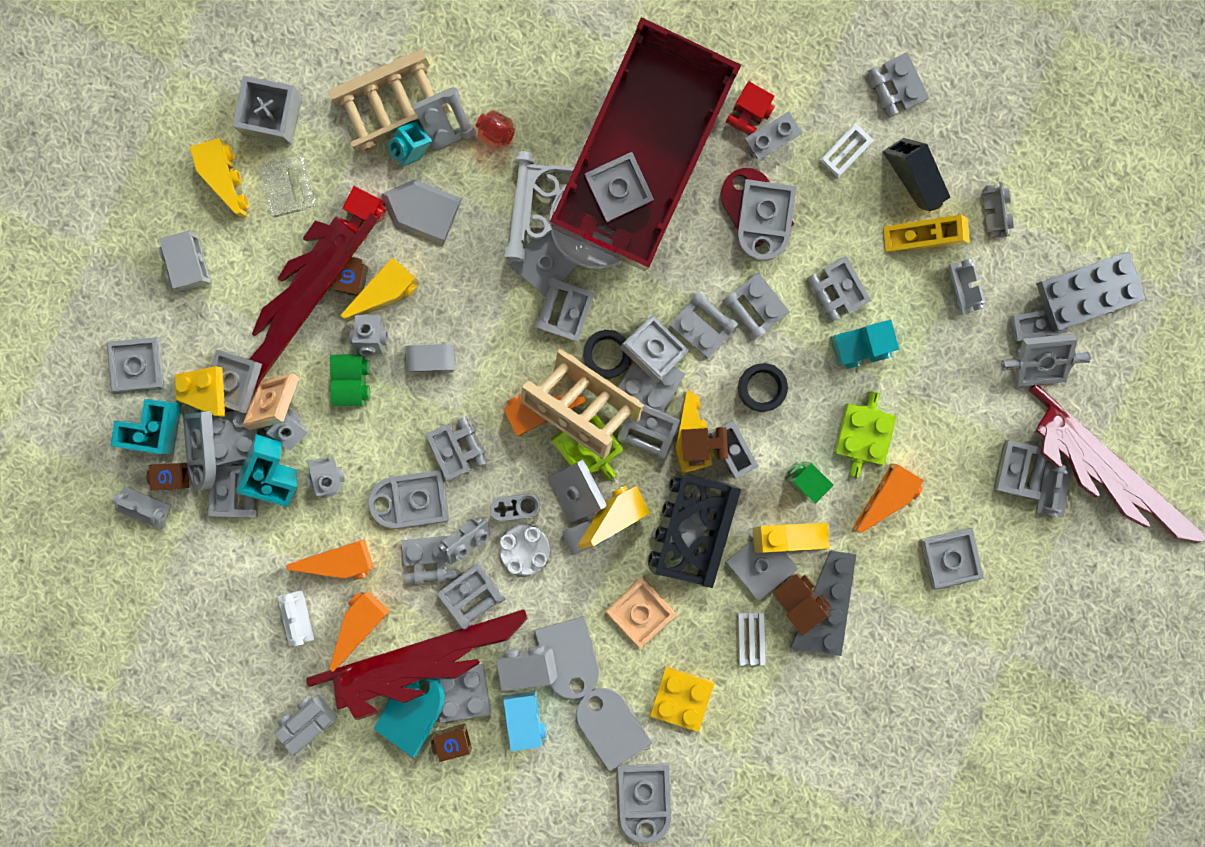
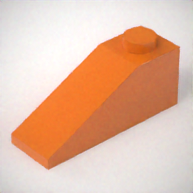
[503,395,586,436]
[852,463,924,533]
[286,539,374,580]
[329,591,390,672]

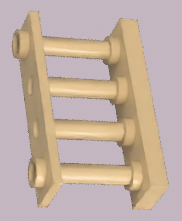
[328,49,450,153]
[520,349,644,460]

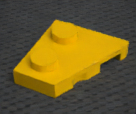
[175,366,225,417]

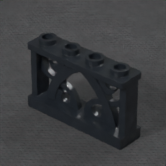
[648,471,741,588]

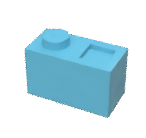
[503,690,547,751]

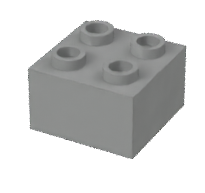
[233,76,302,145]

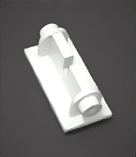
[277,590,314,646]

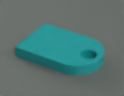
[374,679,445,757]

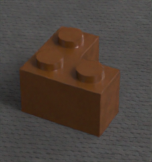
[772,573,832,636]

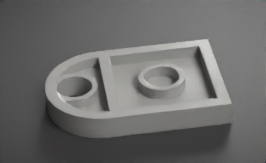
[737,179,797,261]
[183,412,216,491]
[369,470,449,528]
[535,616,599,699]
[577,687,652,771]
[618,763,671,843]

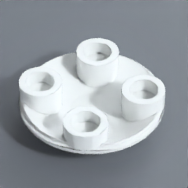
[499,524,550,576]

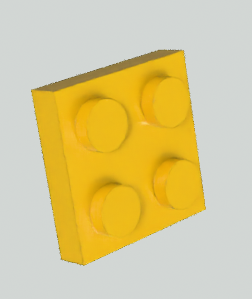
[650,666,714,732]

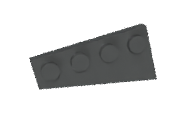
[790,550,856,656]

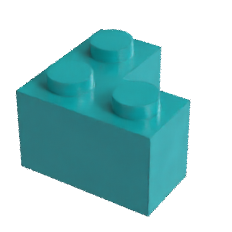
[831,319,900,369]
[110,399,181,454]
[236,434,297,507]

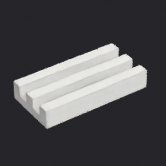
[820,123,874,179]
[738,613,766,666]

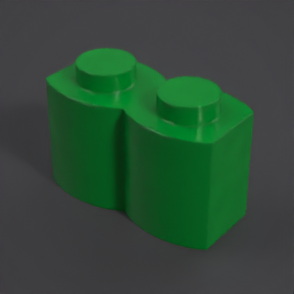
[330,354,371,406]

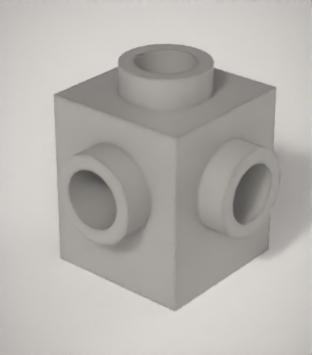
[349,315,388,357]
[264,408,308,451]
[305,455,345,498]

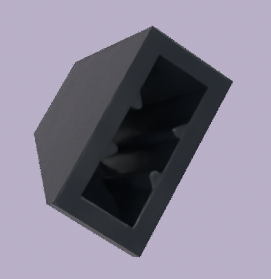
[882,138,951,211]

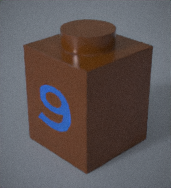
[333,257,368,296]
[146,462,190,491]
[431,723,472,762]

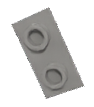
[745,112,802,160]
[982,182,1014,238]
[949,258,986,314]
[1036,463,1072,518]
[112,486,172,529]
[438,517,491,565]

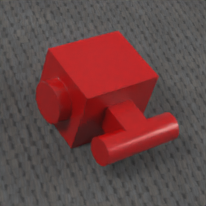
[725,81,775,136]
[340,186,386,241]

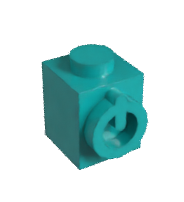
[387,121,432,167]

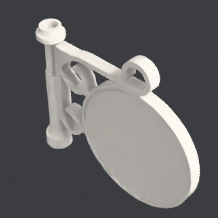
[504,151,623,269]

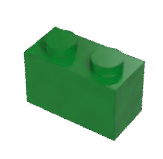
[785,461,834,504]

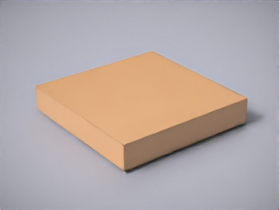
[243,373,299,431]
[605,577,677,649]

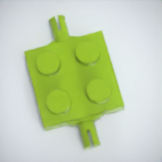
[833,391,897,478]
[551,413,623,481]

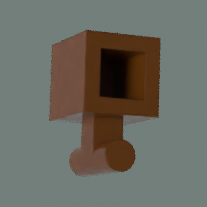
[681,427,728,466]

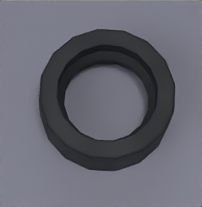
[583,329,631,379]
[738,363,788,412]

